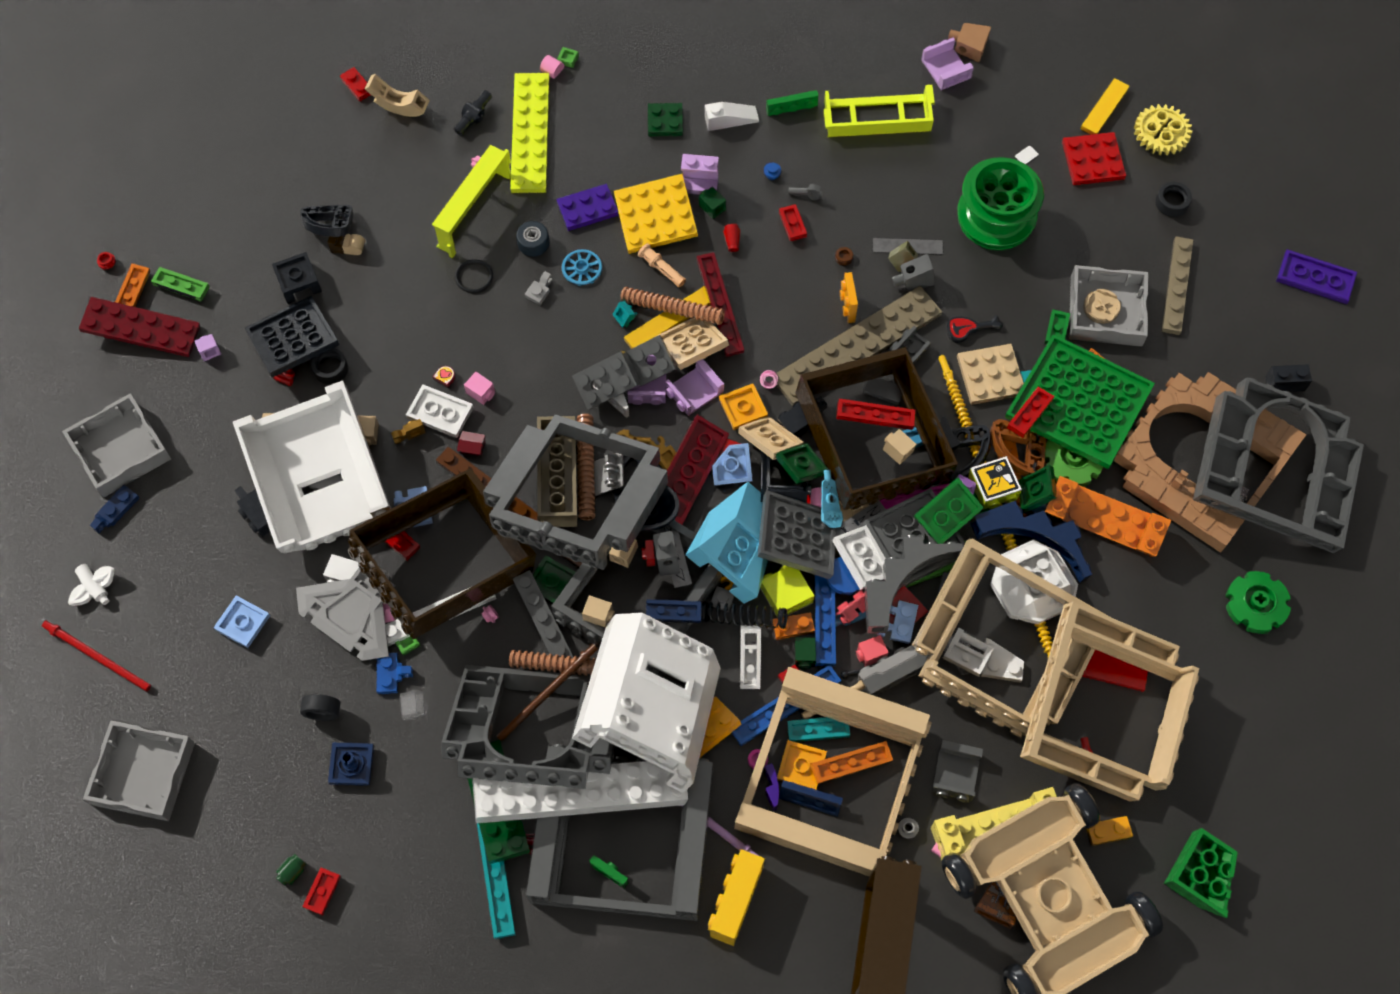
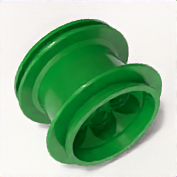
[957,157,1044,250]

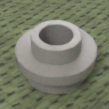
[898,818,919,839]

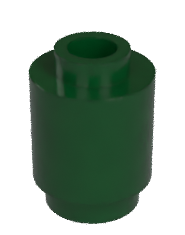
[275,854,307,886]

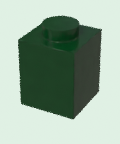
[699,186,726,219]
[795,638,816,669]

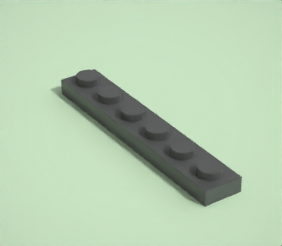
[513,570,582,675]

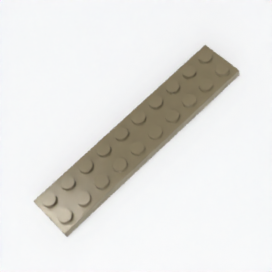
[772,286,942,406]

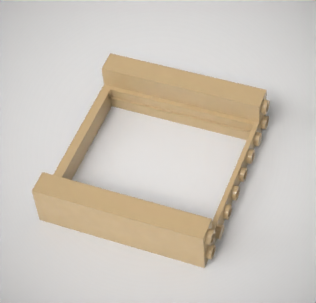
[734,667,932,877]

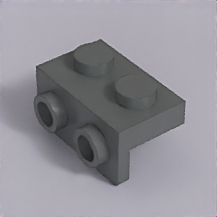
[890,326,931,364]

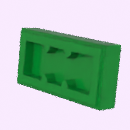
[590,855,629,889]

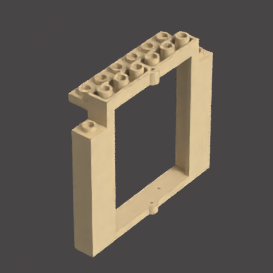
[912,538,1110,737]
[1020,602,1199,801]

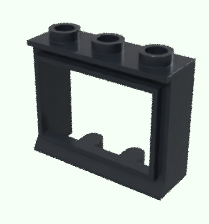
[760,451,811,503]

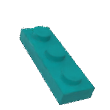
[787,717,850,742]

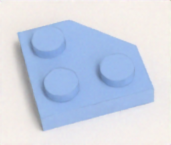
[712,443,752,485]

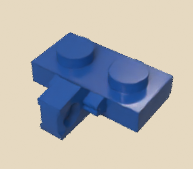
[376,653,413,694]

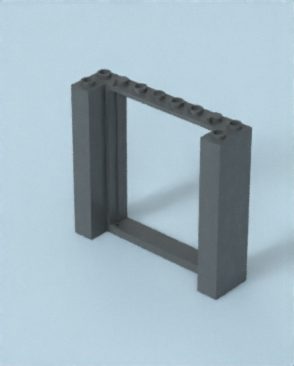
[526,744,713,921]

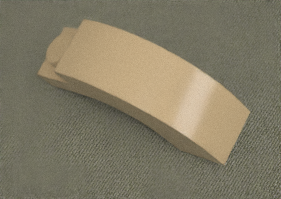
[365,74,430,117]

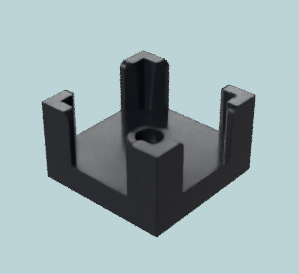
[272,252,322,304]

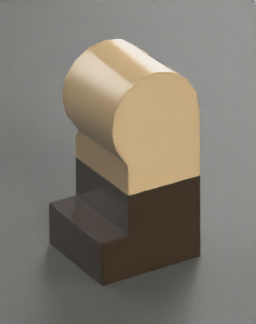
[328,234,365,255]

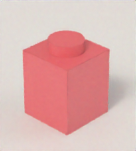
[856,635,889,667]

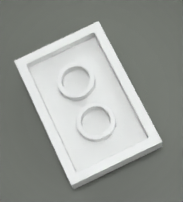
[406,384,474,438]
[832,525,886,590]

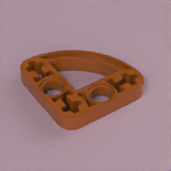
[990,419,1046,476]

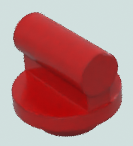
[273,369,295,386]

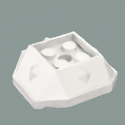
[990,540,1078,624]

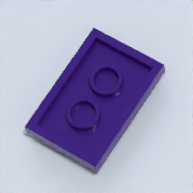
[556,184,618,231]

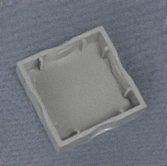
[1069,265,1148,346]
[62,393,171,498]
[83,721,195,821]

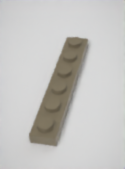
[1161,236,1193,335]

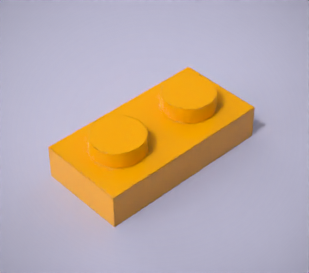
[1086,816,1133,846]

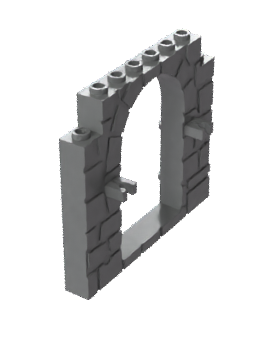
[1193,377,1364,553]
[441,665,615,789]

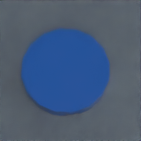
[826,557,860,595]

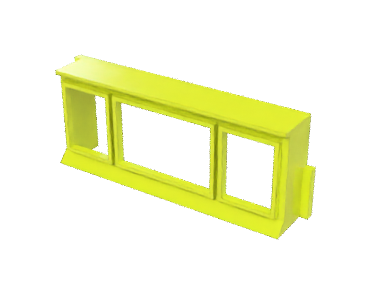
[823,85,935,137]
[432,145,511,258]

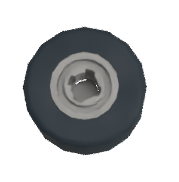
[516,221,549,257]

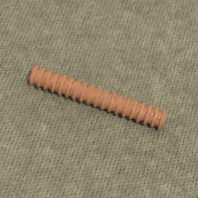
[620,286,725,325]
[577,414,595,521]
[509,650,596,676]

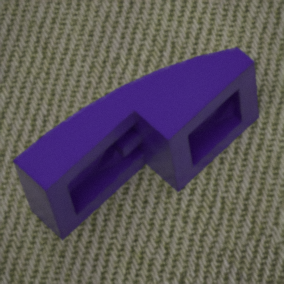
[764,763,779,812]

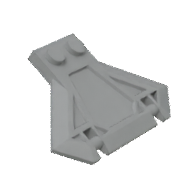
[296,568,395,661]

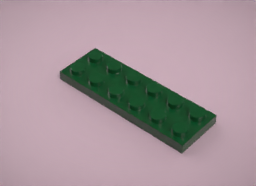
[467,740,530,865]

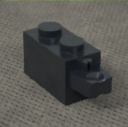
[234,486,270,537]

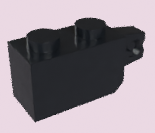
[777,396,827,438]

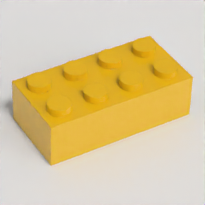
[708,849,765,946]

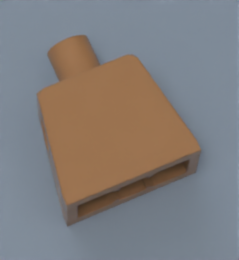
[948,23,991,62]

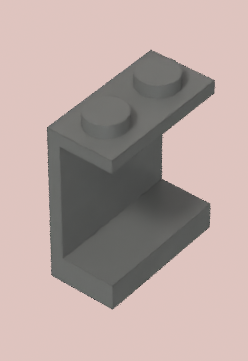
[932,740,983,802]

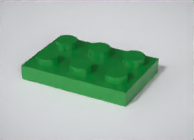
[914,478,983,544]

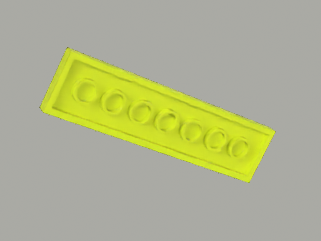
[510,73,549,193]

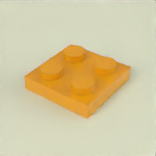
[840,272,858,323]
[719,384,768,430]
[777,740,827,790]

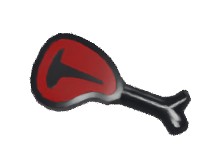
[947,315,1003,343]

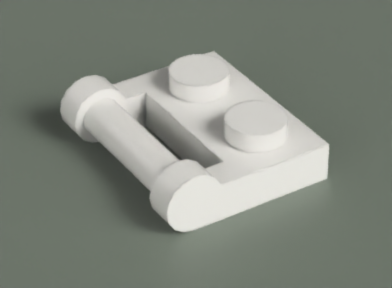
[943,628,995,677]

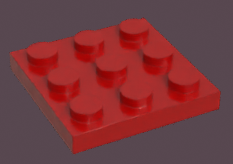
[1062,132,1126,185]

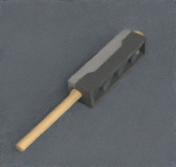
[801,641,939,719]

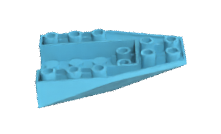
[685,482,768,603]

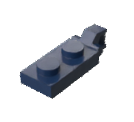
[90,485,139,534]

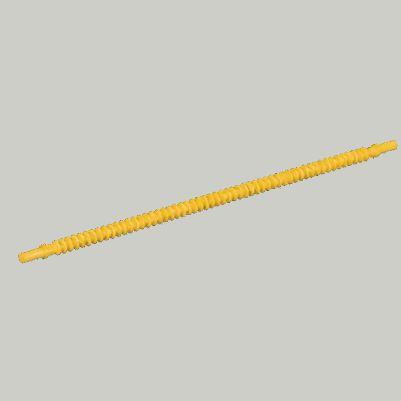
[938,355,1053,658]

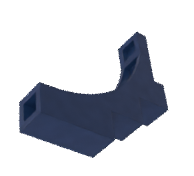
[969,501,1092,583]

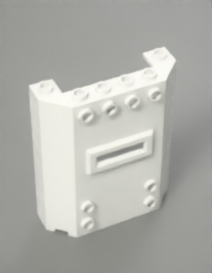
[233,381,391,553]
[572,613,720,793]

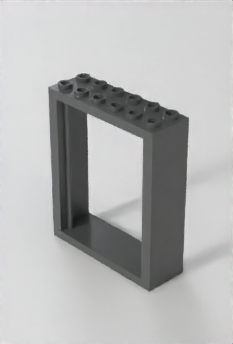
[552,520,724,675]

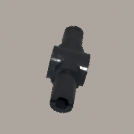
[453,90,493,136]

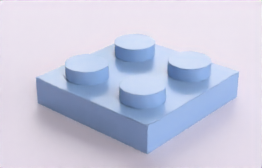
[214,595,270,648]

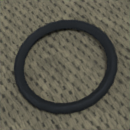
[455,259,493,292]

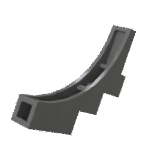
[864,535,963,633]

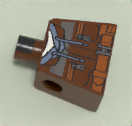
[973,881,1016,929]

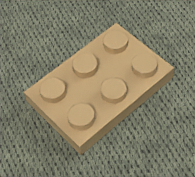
[738,416,804,460]

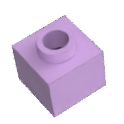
[195,334,221,361]

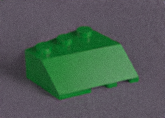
[1164,828,1238,918]

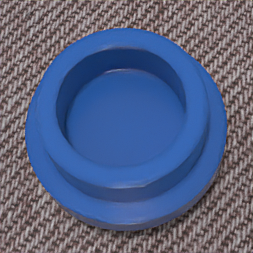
[764,162,781,180]

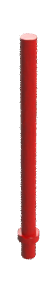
[42,620,151,692]

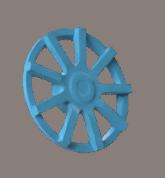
[562,249,602,286]

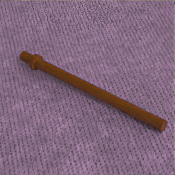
[497,643,598,741]

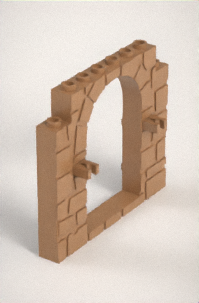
[1114,372,1306,553]

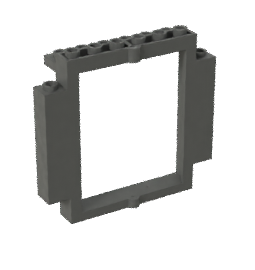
[483,415,668,570]

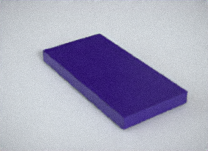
[1276,249,1357,304]

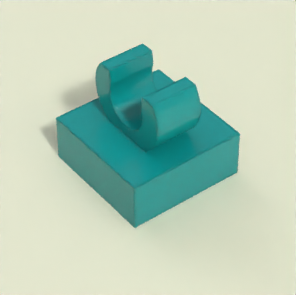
[612,301,637,328]

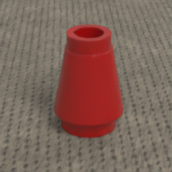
[723,224,741,252]

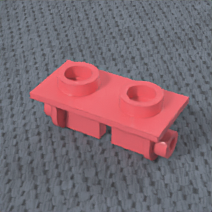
[835,590,866,624]

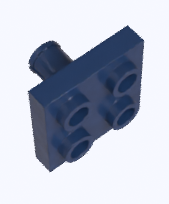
[328,743,374,786]

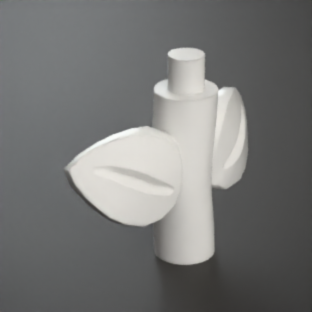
[68,564,114,606]

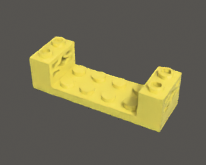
[931,787,1057,860]

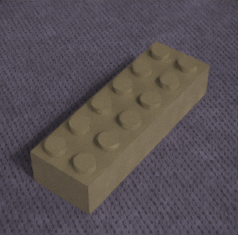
[537,416,577,527]

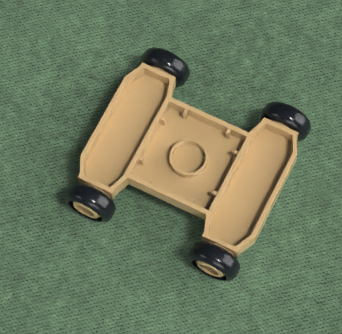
[941,783,1163,994]

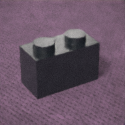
[1265,364,1312,392]

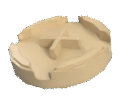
[1083,289,1121,324]

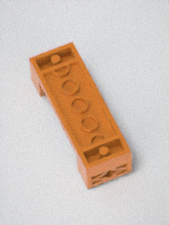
[1045,476,1171,557]

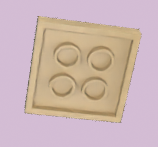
[655,318,729,370]
[957,344,1024,405]

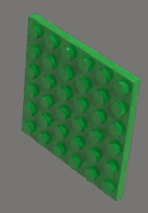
[1005,334,1155,469]

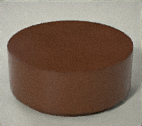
[835,247,853,266]

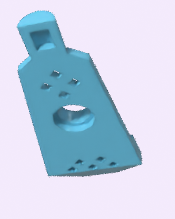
[821,470,843,528]

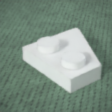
[981,638,1024,682]

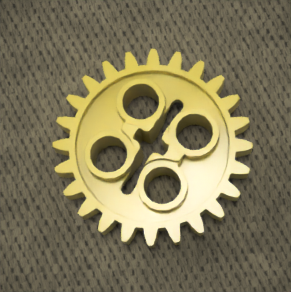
[1134,104,1192,156]

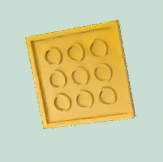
[614,174,698,254]

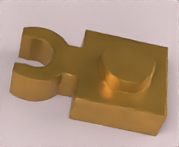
[391,419,426,444]
[649,436,676,470]

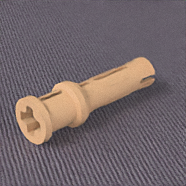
[638,243,686,288]

